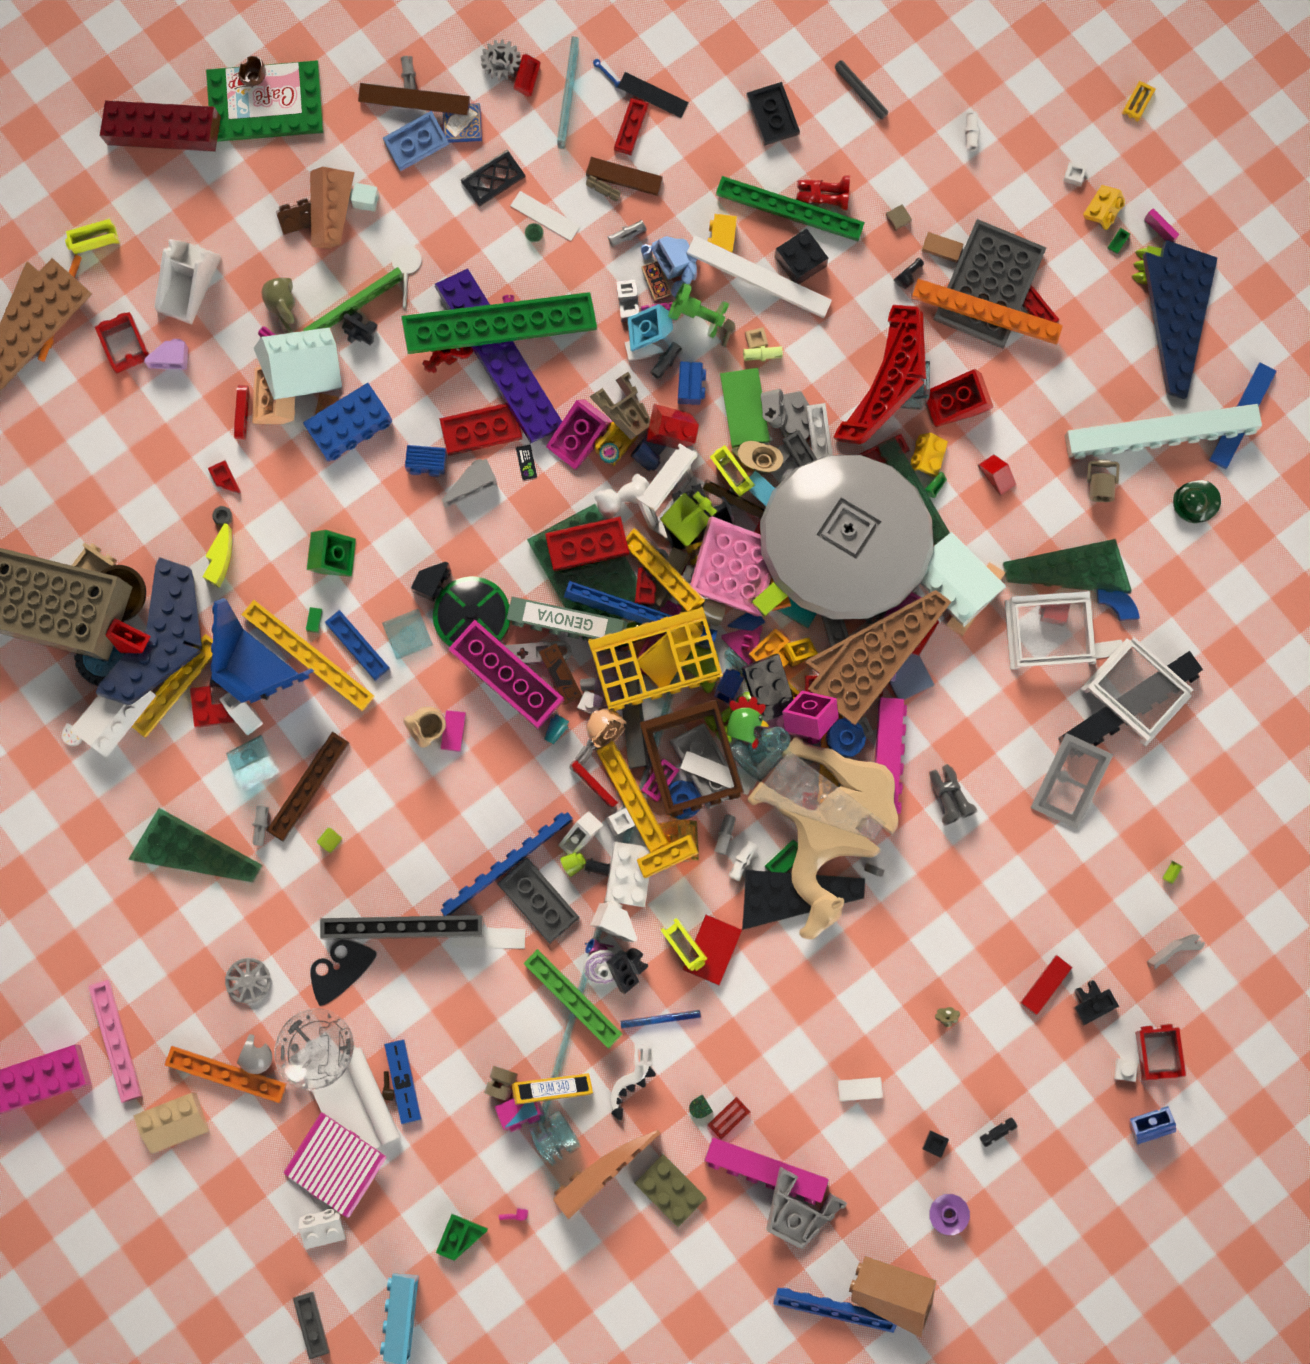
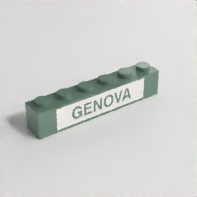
[507,597,628,647]

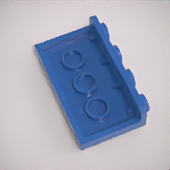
[303,383,392,461]

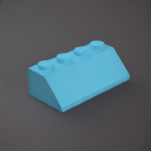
[380,1273,419,1364]

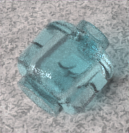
[760,726,790,754]

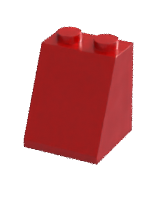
[646,404,699,449]

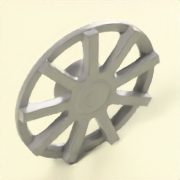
[225,958,271,1004]

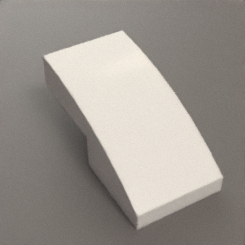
[838,1077,883,1101]

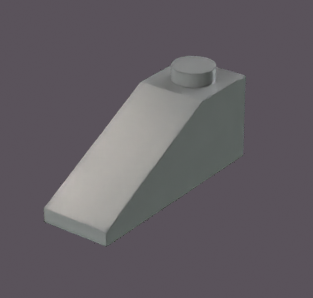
[442,459,497,508]

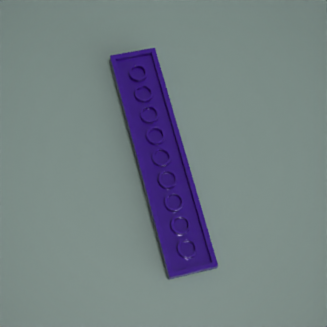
[434,269,562,444]

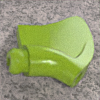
[683,644,719,693]

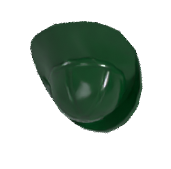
[1173,480,1221,523]

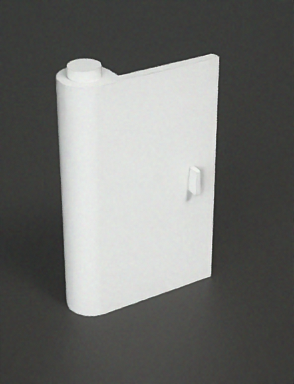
[305,1045,401,1149]

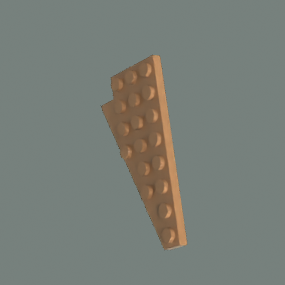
[0,258,92,391]
[805,590,951,726]

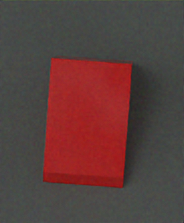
[978,454,1017,496]
[105,618,151,653]

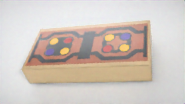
[641,261,672,302]

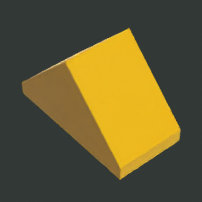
[783,637,818,668]

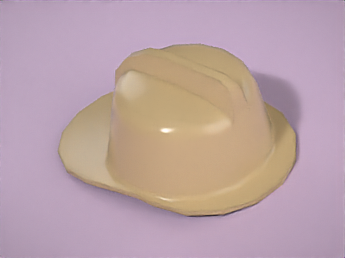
[738,441,783,474]

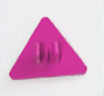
[721,626,763,665]

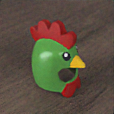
[727,696,769,749]

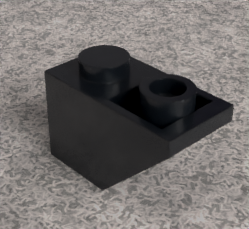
[411,562,451,602]

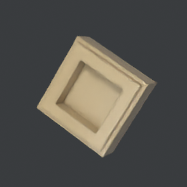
[745,327,768,349]

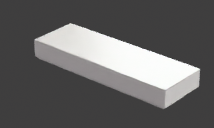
[806,403,833,459]

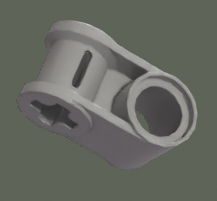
[761,389,785,428]

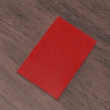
[683,914,742,986]

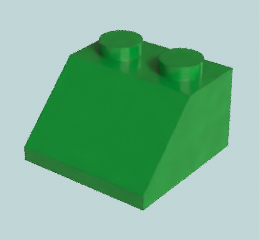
[306,530,356,577]

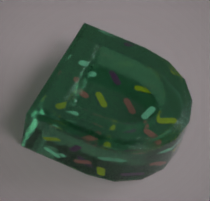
[689,1094,713,1119]

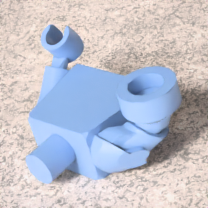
[641,236,697,298]

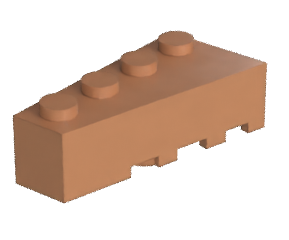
[310,166,355,249]

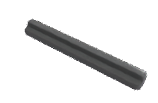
[835,60,889,119]

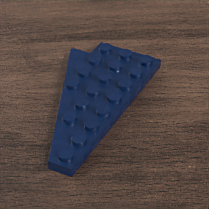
[1143,240,1218,399]

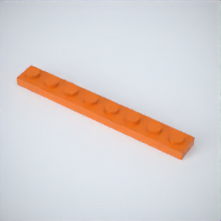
[911,278,1063,345]

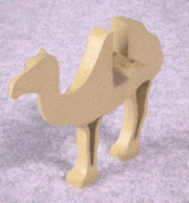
[747,736,898,940]

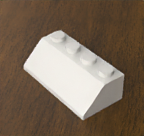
[70,691,156,757]

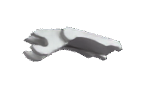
[1147,934,1205,970]

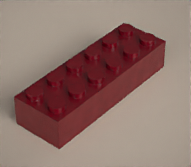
[99,100,221,152]

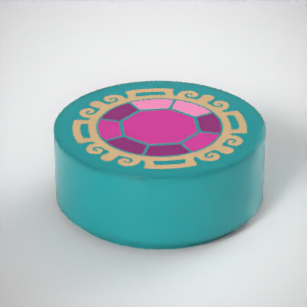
[600,443,619,463]

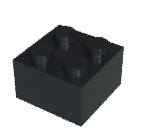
[774,229,829,284]

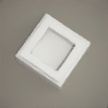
[1063,162,1087,187]

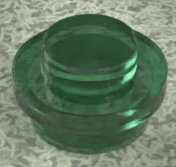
[525,223,544,242]

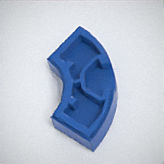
[1095,583,1140,621]

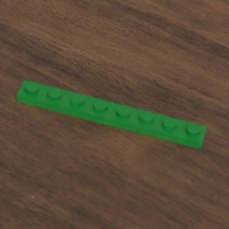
[716,176,865,242]

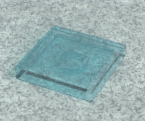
[382,609,433,659]

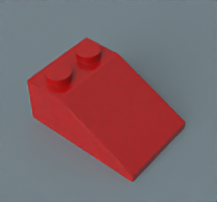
[923,369,994,427]

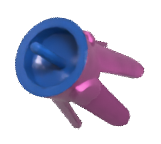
[585,939,614,955]

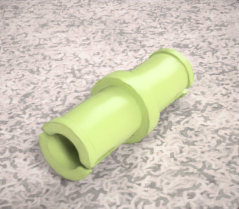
[743,346,783,361]

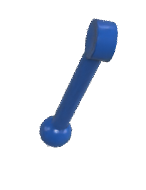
[593,59,620,88]

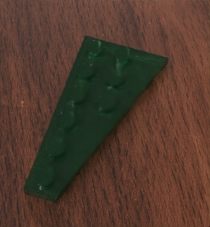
[1002,539,1132,594]
[128,808,263,883]

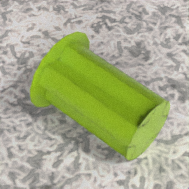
[1162,860,1184,884]

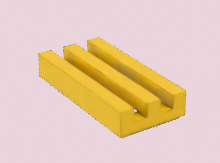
[1121,80,1156,122]

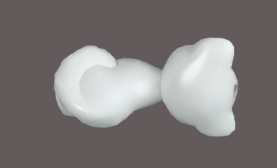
[594,474,650,520]

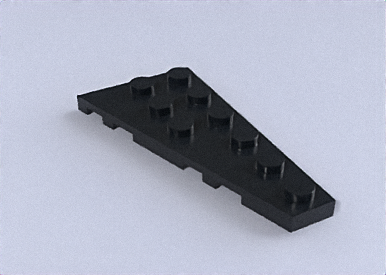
[742,870,865,930]

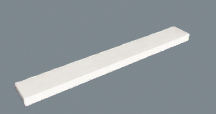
[686,235,832,318]

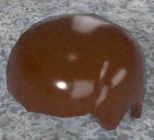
[238,56,266,87]

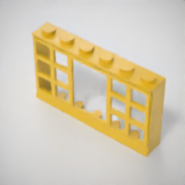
[588,606,723,711]

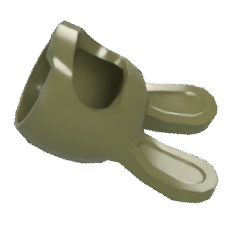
[261,278,295,334]

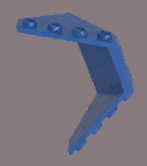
[210,598,314,703]

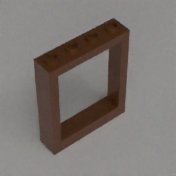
[640,700,744,817]

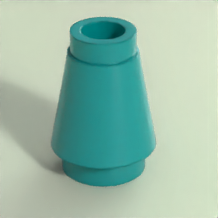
[544,714,569,744]

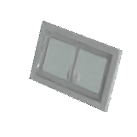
[1031,733,1113,829]

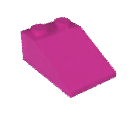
[546,399,613,470]

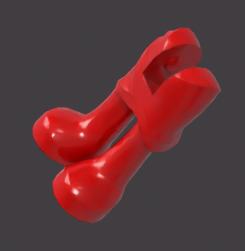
[796,175,850,210]

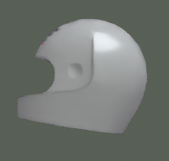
[237,1034,273,1074]

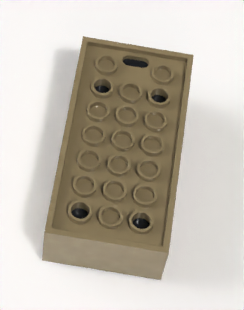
[0,548,132,661]

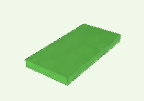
[720,368,770,448]

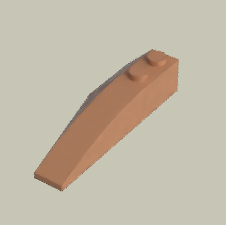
[553,1130,660,1219]

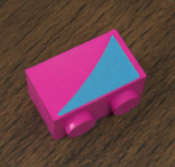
[495,1099,545,1132]

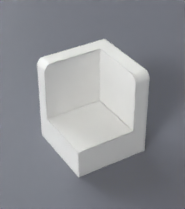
[605,808,635,836]

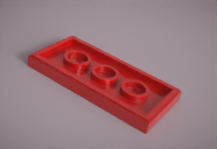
[439,403,523,456]
[545,516,630,572]

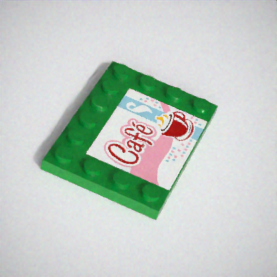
[206,60,324,142]

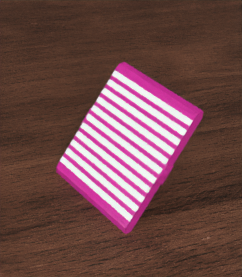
[283,1112,387,1218]

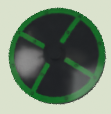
[433,576,511,647]

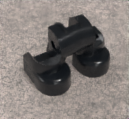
[663,484,735,550]

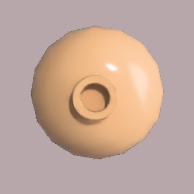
[586,709,626,748]

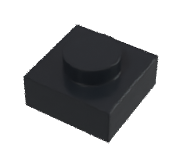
[922,1130,949,1158]

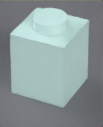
[349,183,379,212]

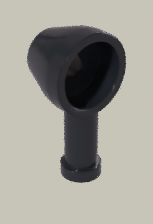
[893,258,924,289]

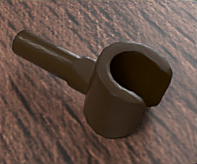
[382,1071,394,1101]

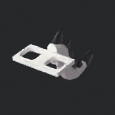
[610,1044,656,1120]

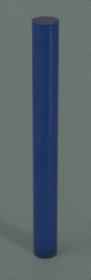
[620,1010,701,1029]

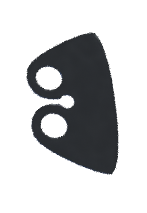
[310,940,377,1006]

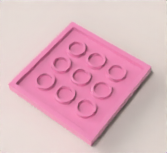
[690,517,771,617]

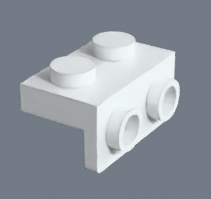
[299,1209,345,1250]

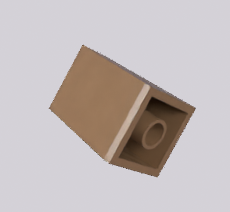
[849,1256,937,1337]

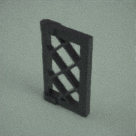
[461,150,526,207]

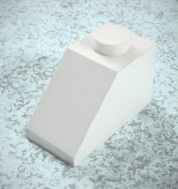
[558,812,603,855]

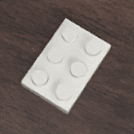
[605,842,650,907]

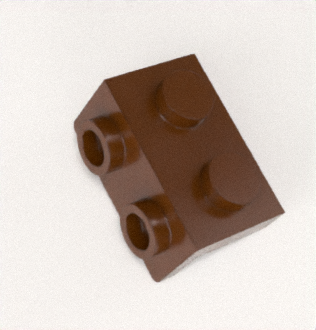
[276,198,311,235]

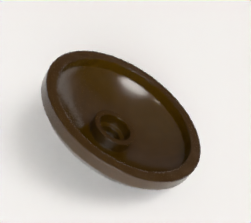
[100,565,146,622]

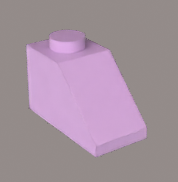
[144,339,188,370]

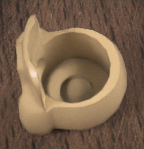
[403,706,446,748]

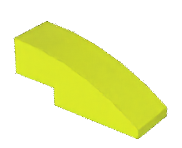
[202,523,232,588]

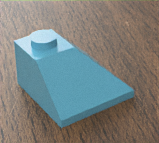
[628,304,673,351]

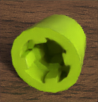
[560,852,586,877]

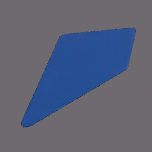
[727,613,765,631]

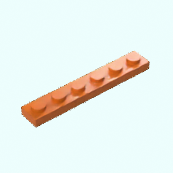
[165,1046,287,1103]

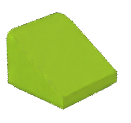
[317,827,342,853]

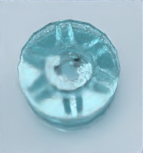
[529,1110,581,1166]

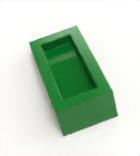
[1108,228,1130,254]
[925,472,947,498]
[306,607,322,633]

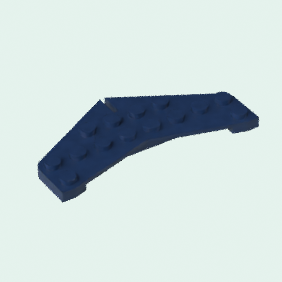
[96,557,202,705]

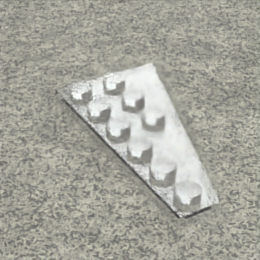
[753,751,885,840]

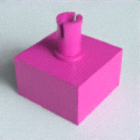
[782,690,839,744]

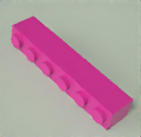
[875,697,907,814]
[704,1137,829,1205]

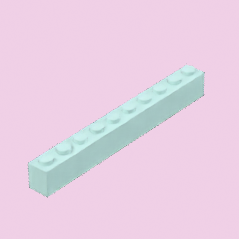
[1065,404,1262,459]

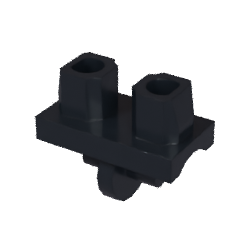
[342,311,378,345]

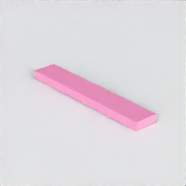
[88,980,142,1103]

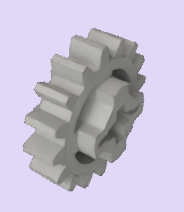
[481,39,521,81]

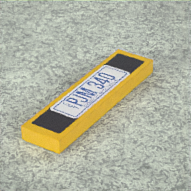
[512,1073,593,1105]

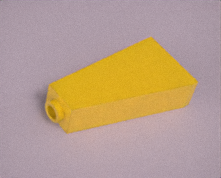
[638,621,704,688]

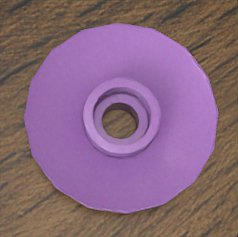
[929,1194,970,1235]

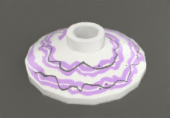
[583,950,616,984]

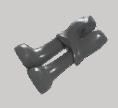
[929,764,978,826]

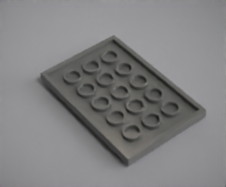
[933,219,1047,349]

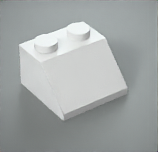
[590,901,637,942]

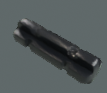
[980,1118,1018,1147]

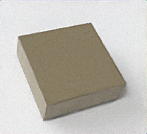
[886,204,912,231]

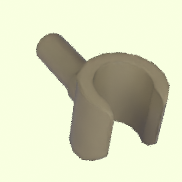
[722,319,735,347]

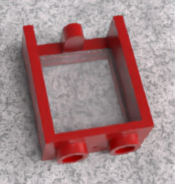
[94,312,149,374]
[1135,1024,1186,1081]

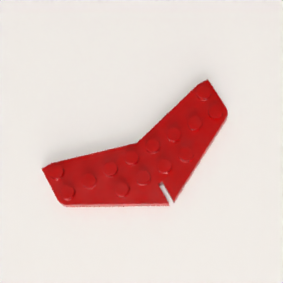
[833,305,926,444]

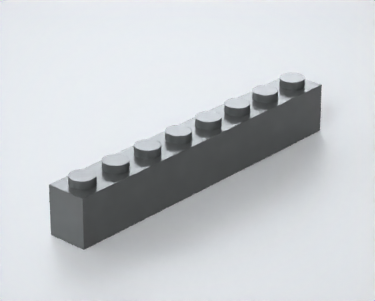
[320,915,484,940]

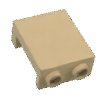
[72,542,117,572]

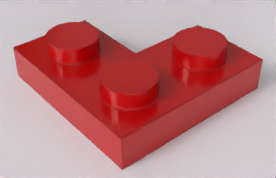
[190,686,235,728]

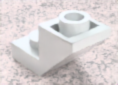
[220,692,263,735]

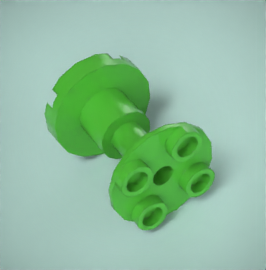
[668,283,729,338]

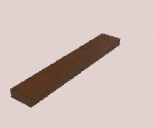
[358,83,471,116]
[266,731,349,842]

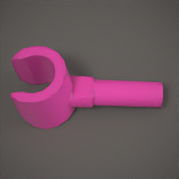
[499,1208,528,1221]

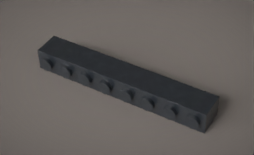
[1058,651,1203,758]

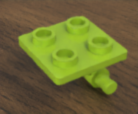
[660,491,717,546]

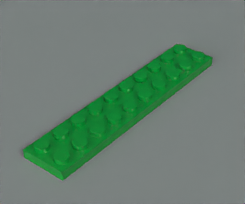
[401,292,597,354]

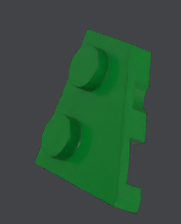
[436,1213,488,1261]

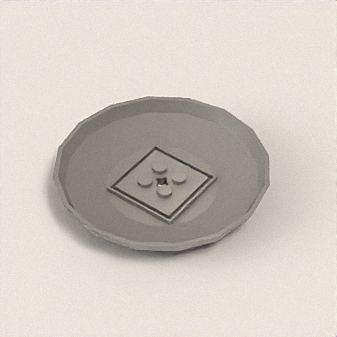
[760,455,934,619]

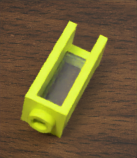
[65,219,120,255]
[710,445,755,497]
[661,918,708,970]

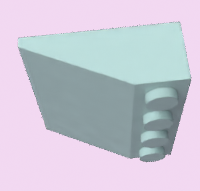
[254,328,342,400]
[920,532,1006,627]

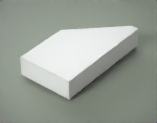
[625,341,663,362]

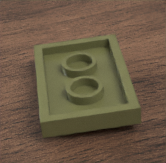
[634,1154,707,1227]

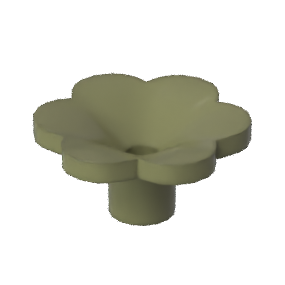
[935,1007,960,1027]

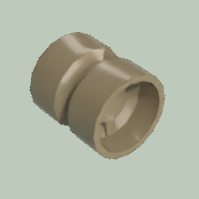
[484,1066,518,1101]

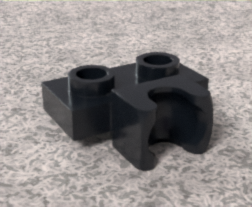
[606,948,648,994]
[1073,980,1119,1026]

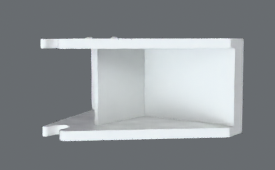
[154,239,221,324]

